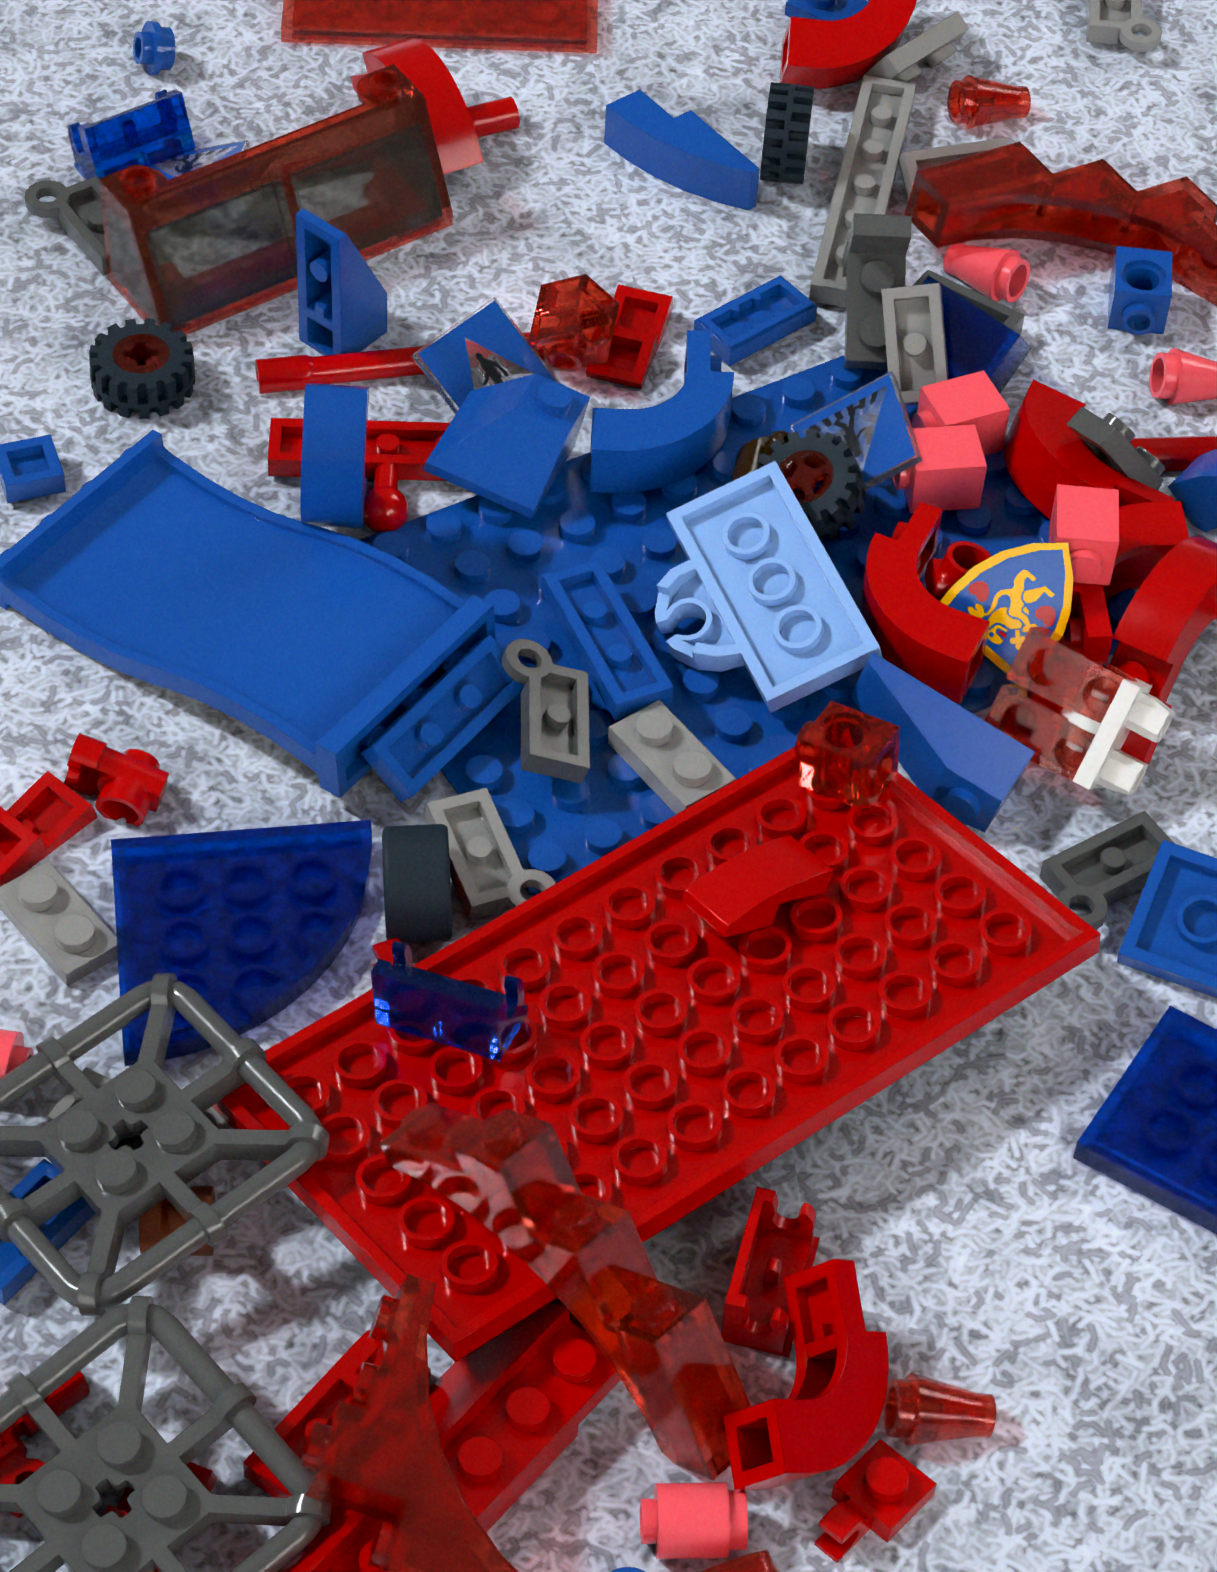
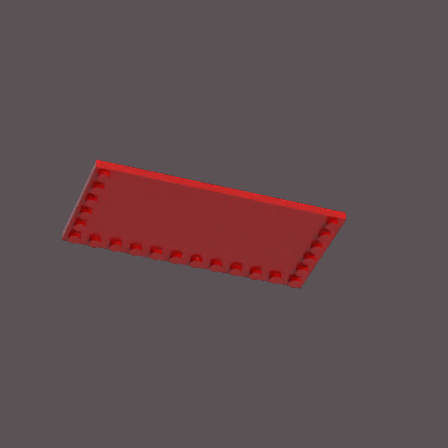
[212,723,1101,1362]

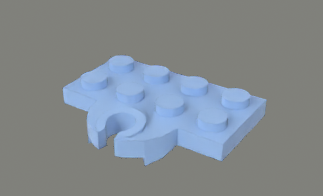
[655,461,883,713]

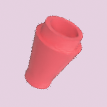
[943,242,1030,302]
[1149,348,1217,405]

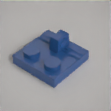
[1117,840,1217,998]

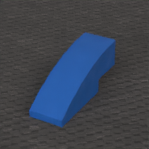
[604,89,760,210]

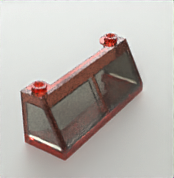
[99,64,453,335]

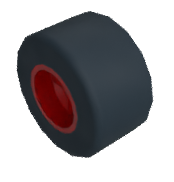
[382,824,453,943]

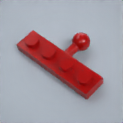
[268,418,450,533]

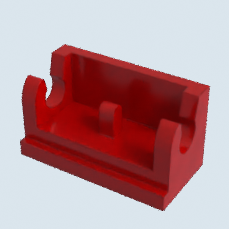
[720,1187,820,1357]

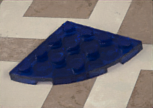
[111,820,372,1066]

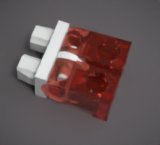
[984,626,1175,795]

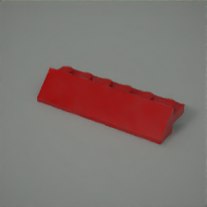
[278,1304,626,1572]

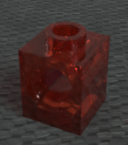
[528,274,620,372]
[795,701,900,812]

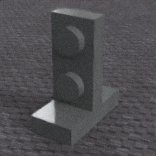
[842,213,912,370]

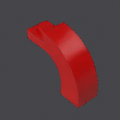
[779,0,917,89]
[350,38,484,178]
[1003,379,1174,519]
[860,501,990,704]
[1064,501,1189,677]
[1107,536,1217,703]
[723,1259,889,1490]

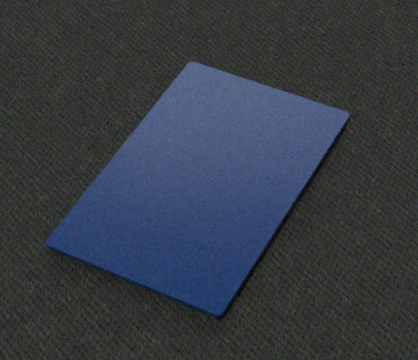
[360,355,1135,897]

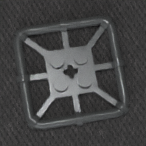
[0,973,330,1316]
[0,1296,332,1572]

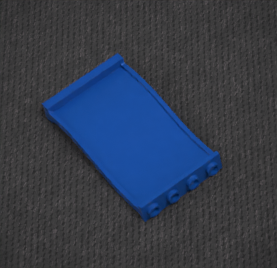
[0,430,496,798]

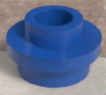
[133,21,176,75]

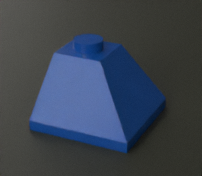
[423,373,590,519]

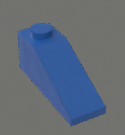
[295,208,387,356]
[851,653,1035,833]

